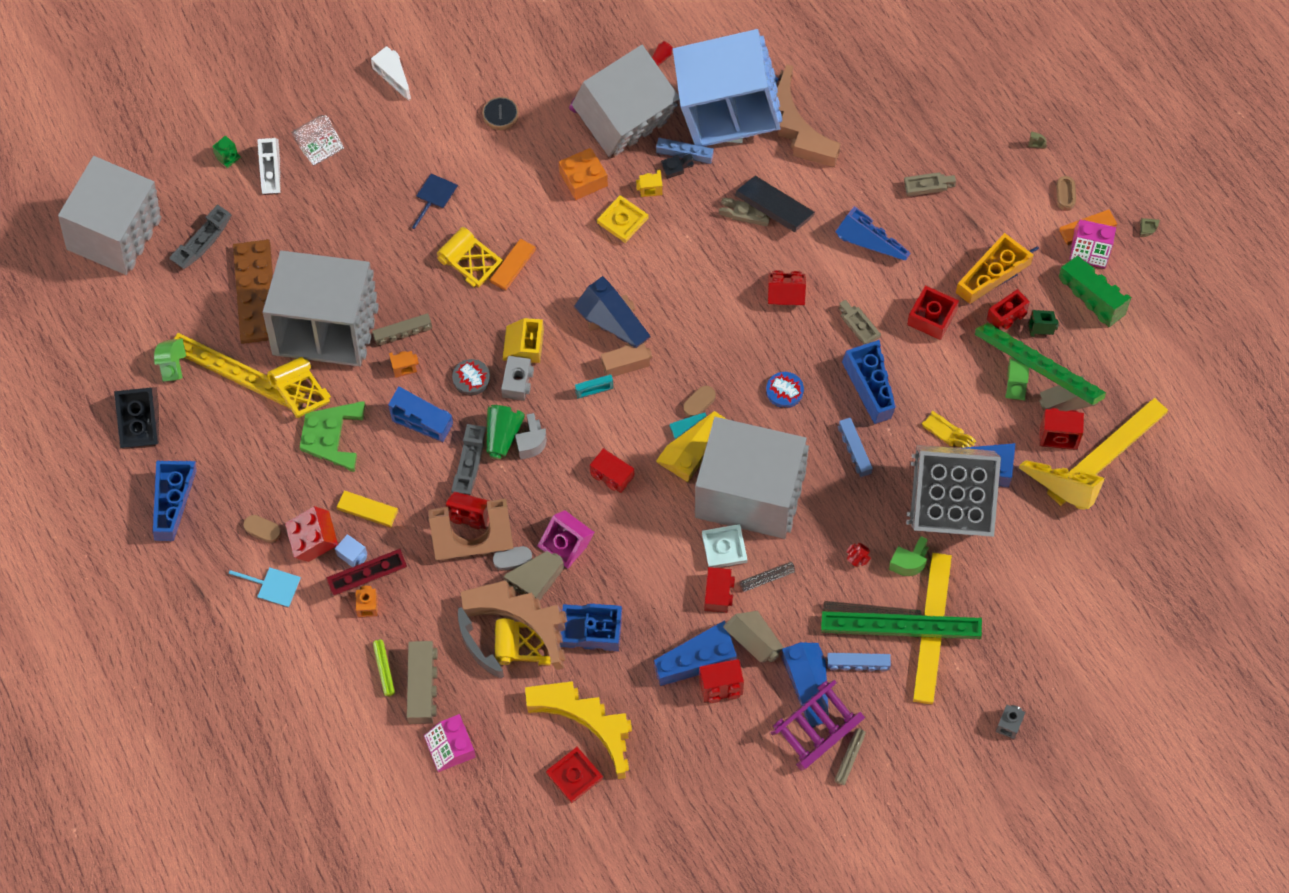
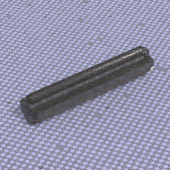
[739,562,795,592]

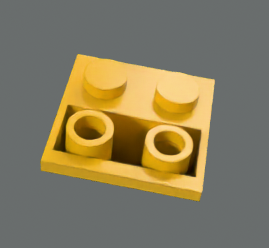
[503,318,544,363]

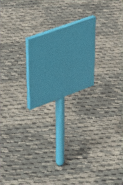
[229,567,301,607]

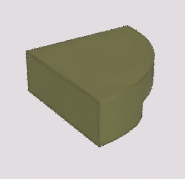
[1028,132,1047,149]
[1140,218,1160,237]

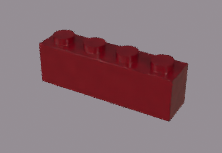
[326,549,407,597]

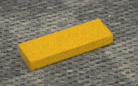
[337,490,398,528]

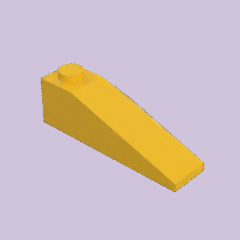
[656,411,726,482]
[1019,460,1105,510]

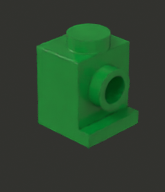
[212,135,241,168]

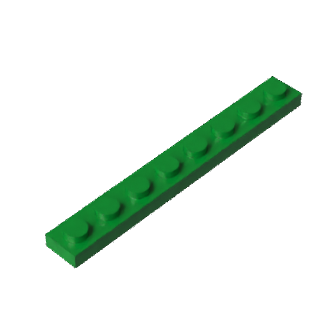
[975,323,1106,405]
[821,611,982,639]

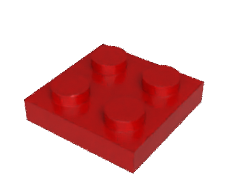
[546,746,603,804]

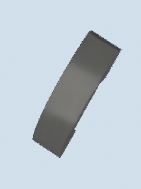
[169,204,232,269]
[451,424,486,496]
[458,607,504,679]

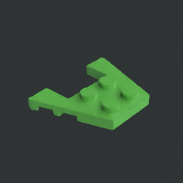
[300,401,365,472]

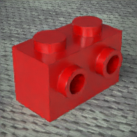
[986,289,1030,330]

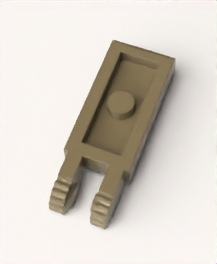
[718,198,770,226]

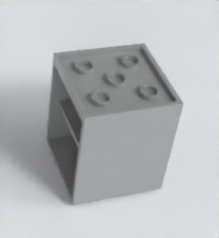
[263,250,379,367]
[695,417,809,539]

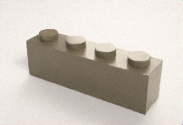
[407,641,438,724]

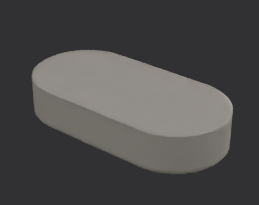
[493,546,532,571]

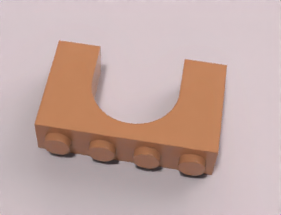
[587,295,652,377]
[428,499,513,561]

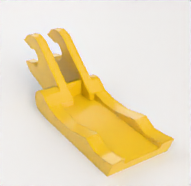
[922,411,976,448]

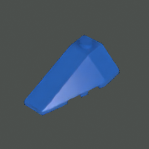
[781,642,829,728]

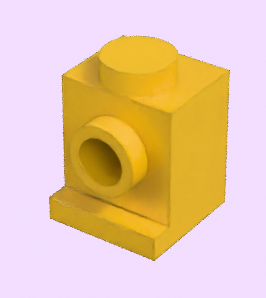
[636,170,663,197]

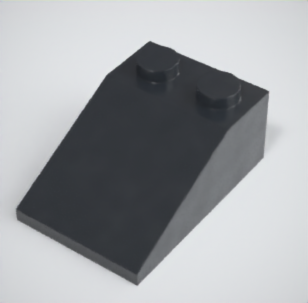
[114,387,159,448]

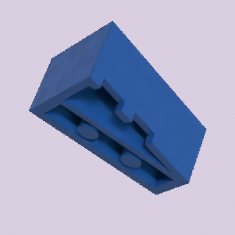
[388,386,453,442]

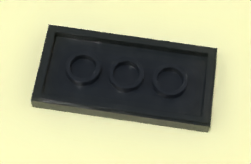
[735,175,815,232]

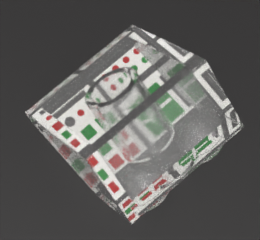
[292,115,344,166]

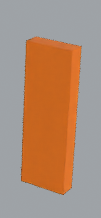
[1059,209,1117,245]
[490,238,536,291]

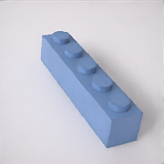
[656,138,714,164]
[838,417,873,477]
[827,653,891,672]

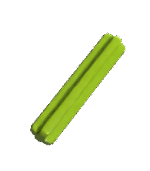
[373,639,395,696]

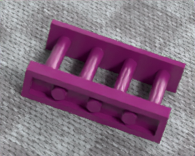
[770,680,865,771]

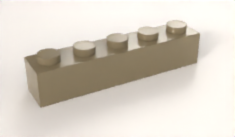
[372,313,432,346]

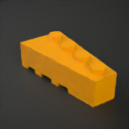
[955,233,1034,304]

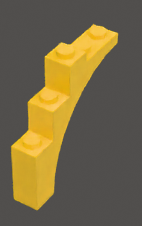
[525,681,632,779]

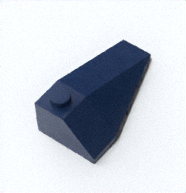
[574,276,651,348]

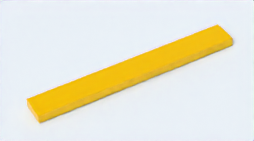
[174,333,307,410]
[1047,398,1168,506]
[913,552,952,705]

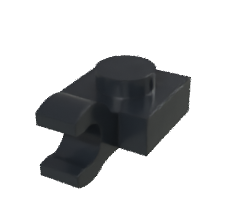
[661,154,694,179]

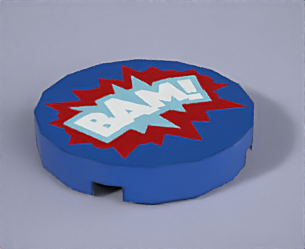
[766,372,804,408]

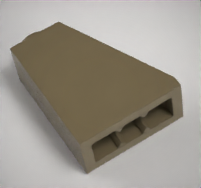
[1039,375,1098,411]
[504,551,564,601]
[723,611,784,662]

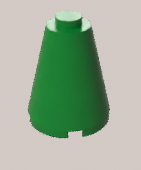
[487,405,525,460]

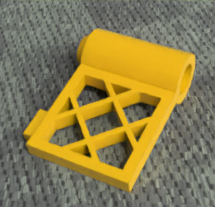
[437,227,503,287]
[267,357,331,418]
[495,618,551,666]

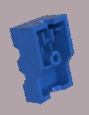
[560,604,622,652]

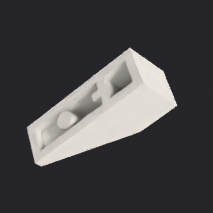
[371,46,411,100]
[257,138,280,194]

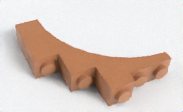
[777,64,841,167]
[461,580,567,670]

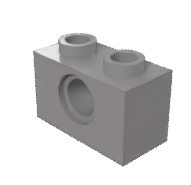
[501,356,534,401]

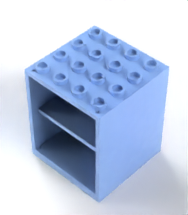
[673,29,783,147]

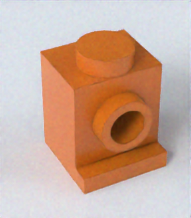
[389,351,419,378]
[356,585,378,618]

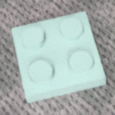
[702,524,748,568]

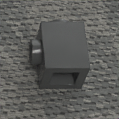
[996,705,1026,740]

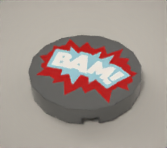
[452,359,490,395]

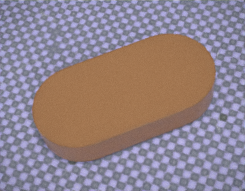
[1056,176,1076,211]
[684,386,716,417]
[244,515,281,543]

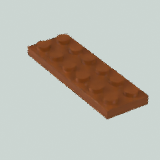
[233,239,273,344]

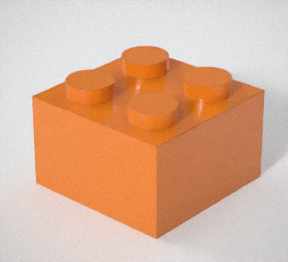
[559,147,608,200]

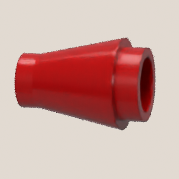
[652,41,673,67]

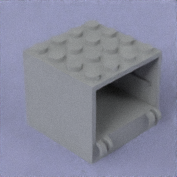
[572,44,679,157]
[58,156,161,275]
[906,445,1001,537]

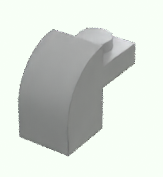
[515,413,547,460]

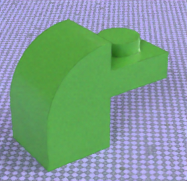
[154,338,186,381]
[1005,357,1029,400]
[889,536,929,576]

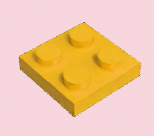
[597,195,649,243]

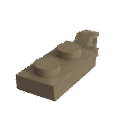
[904,172,956,197]
[839,299,881,345]

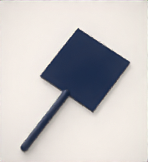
[412,173,458,229]

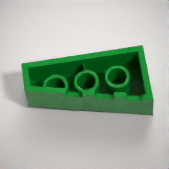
[1058,255,1132,327]

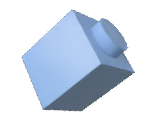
[335,534,368,567]

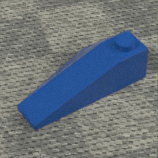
[835,206,911,261]

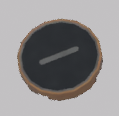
[482,97,519,130]

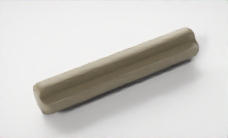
[835,728,866,785]

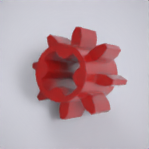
[846,543,871,567]

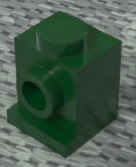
[1028,310,1059,336]

